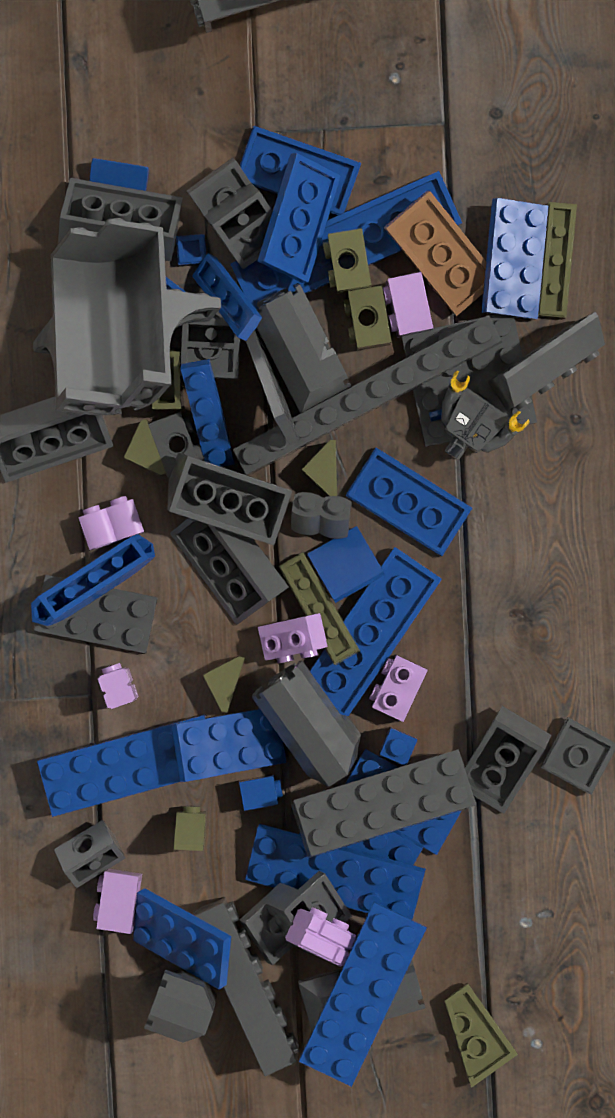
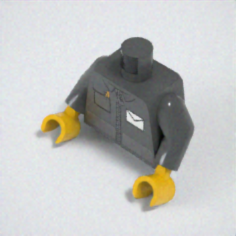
[441,371,529,460]

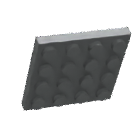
[401,315,537,447]

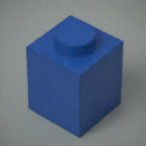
[379,727,418,766]
[239,775,283,811]

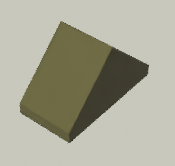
[124,419,166,476]
[302,440,337,496]
[203,656,245,713]

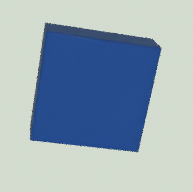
[176,234,206,266]

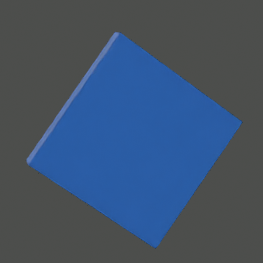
[307,526,385,603]

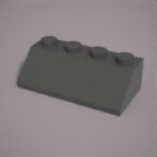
[58,178,183,262]
[488,312,605,410]
[0,396,113,483]
[167,452,292,545]
[170,518,288,625]

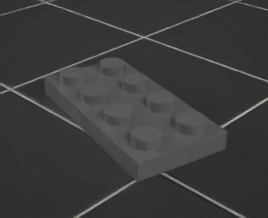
[34,575,158,653]

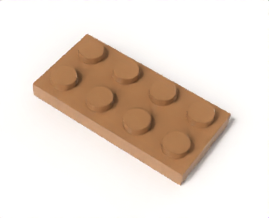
[384,190,486,316]

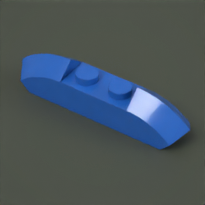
[31,534,155,626]

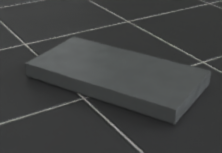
[246,330,300,445]

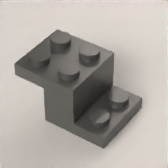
[187,158,273,269]
[180,293,241,379]
[239,871,352,965]

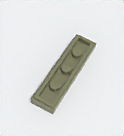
[538,202,577,319]
[278,552,360,665]

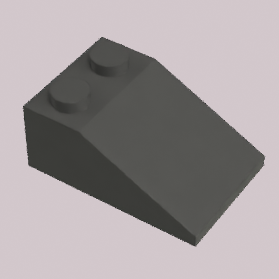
[465,706,551,814]

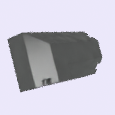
[256,283,352,413]
[252,660,361,787]
[299,961,425,1031]
[144,968,217,1043]

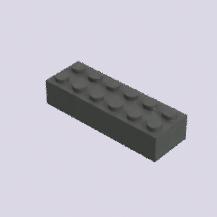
[291,749,476,858]
[193,897,300,1076]

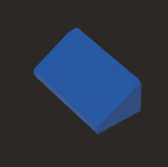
[90,158,150,191]

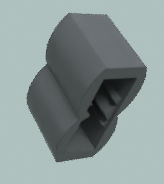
[291,492,352,539]

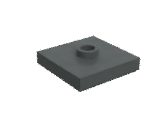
[540,717,615,795]

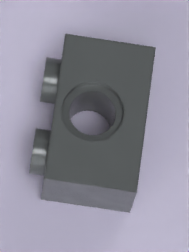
[148,412,204,478]
[54,820,125,888]

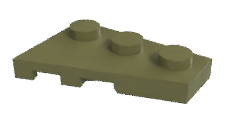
[444,983,518,1088]

